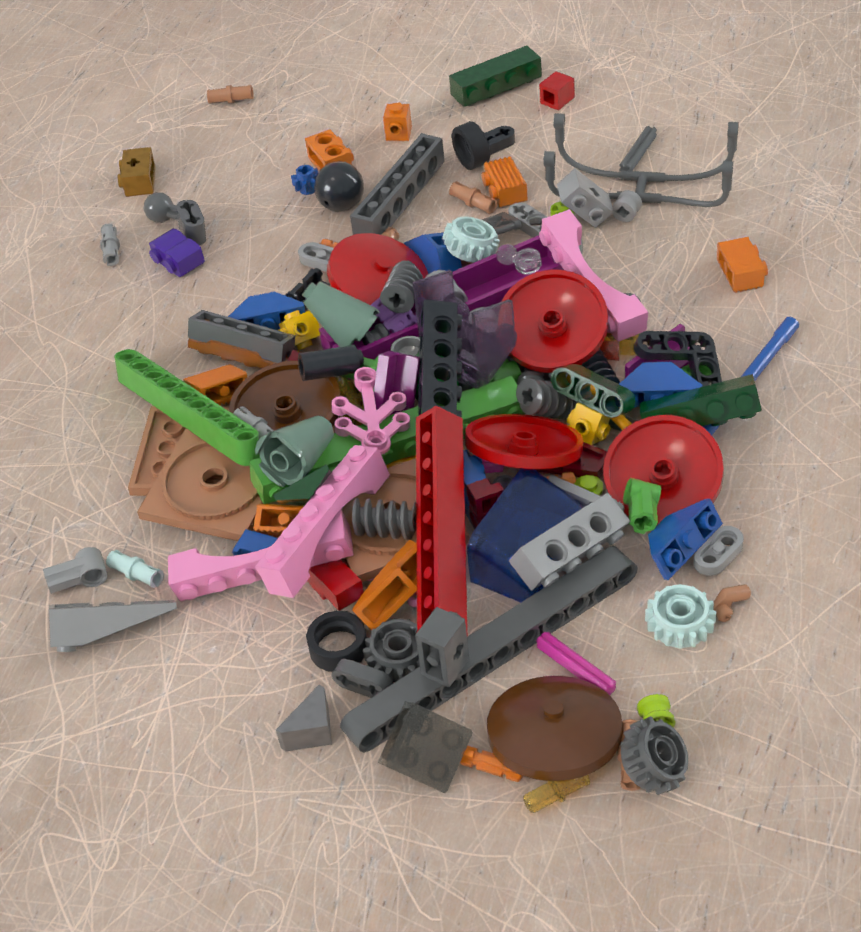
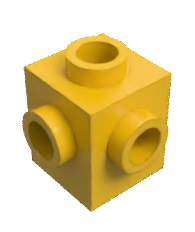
[278,310,320,350]
[567,402,611,445]

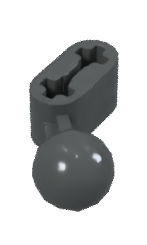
[143,192,206,245]

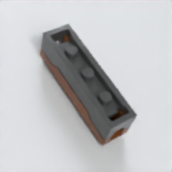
[188,310,296,368]

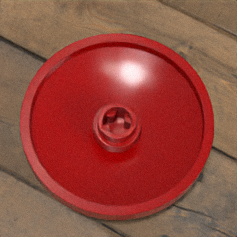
[327,233,428,305]
[497,270,608,373]
[465,414,584,469]
[603,415,724,526]

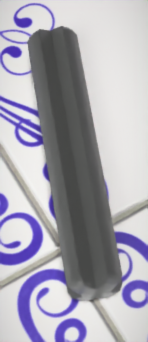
[619,126,657,172]

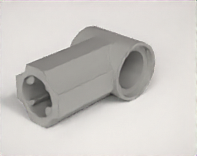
[43,547,107,593]

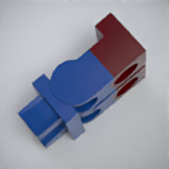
[463,450,507,539]

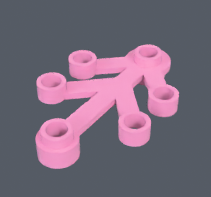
[332,367,410,455]

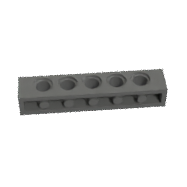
[350,133,445,235]

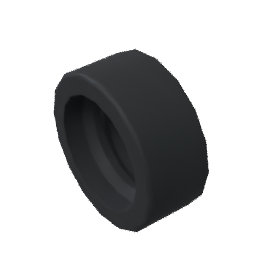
[451,121,490,170]
[306,610,367,672]

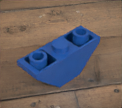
[404,232,462,274]
[228,292,305,330]
[615,362,702,408]
[648,499,723,580]

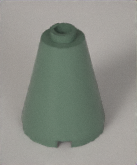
[302,281,380,347]
[255,416,334,487]

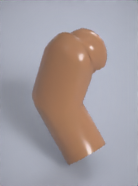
[713,584,751,622]

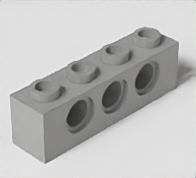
[509,493,631,591]

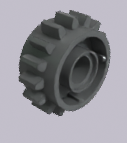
[363,619,420,682]
[621,717,688,795]

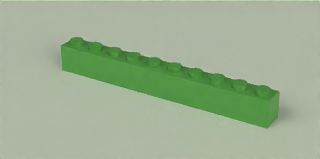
[249,376,525,504]

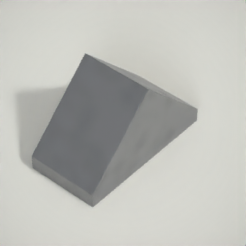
[276,684,332,751]

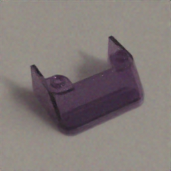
[413,270,517,389]

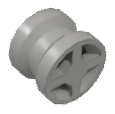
[612,190,642,222]

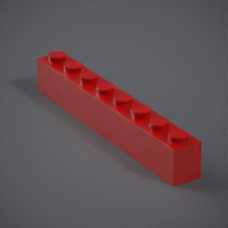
[416,406,468,637]

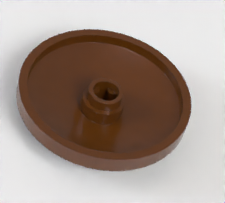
[229,361,342,430]
[487,676,622,781]

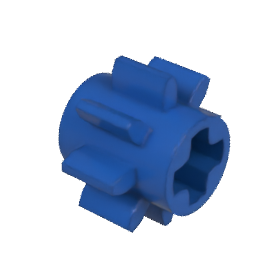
[291,165,318,195]

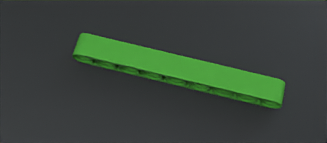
[114,349,260,466]

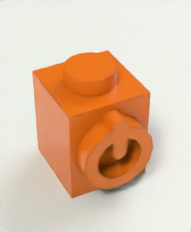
[383,102,412,141]

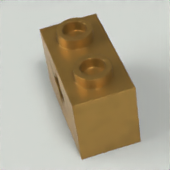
[117,147,156,197]

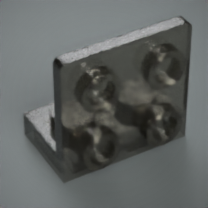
[378,701,473,793]

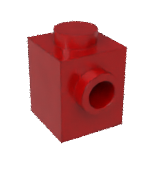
[539,71,575,111]

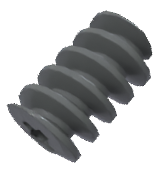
[380,261,424,313]
[516,378,575,419]
[352,498,417,540]

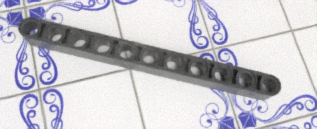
[340,546,638,753]

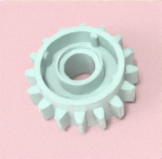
[442,216,500,263]
[645,584,716,649]

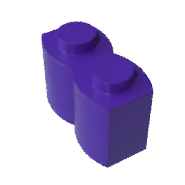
[149,228,205,277]

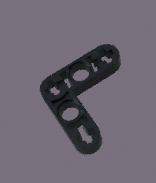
[633,331,722,387]

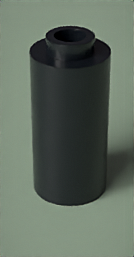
[298,345,364,381]

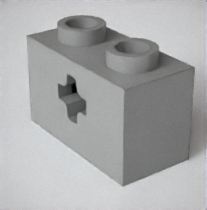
[557,168,614,228]

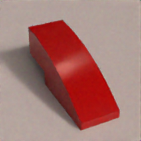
[307,560,364,611]

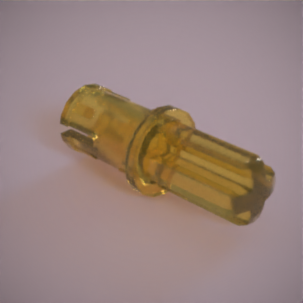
[523,775,590,813]

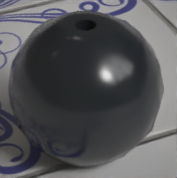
[314,161,364,212]

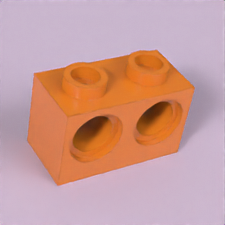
[305,129,354,171]

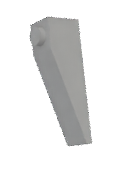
[49,600,177,652]

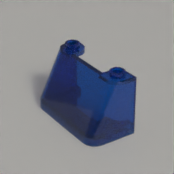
[467,468,593,603]

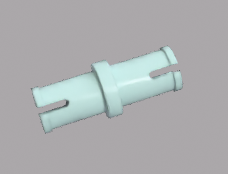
[106,550,164,588]

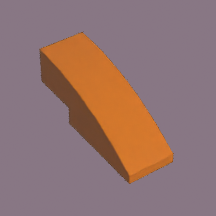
[352,540,417,630]

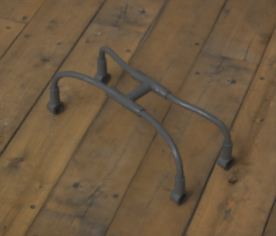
[543,113,739,207]

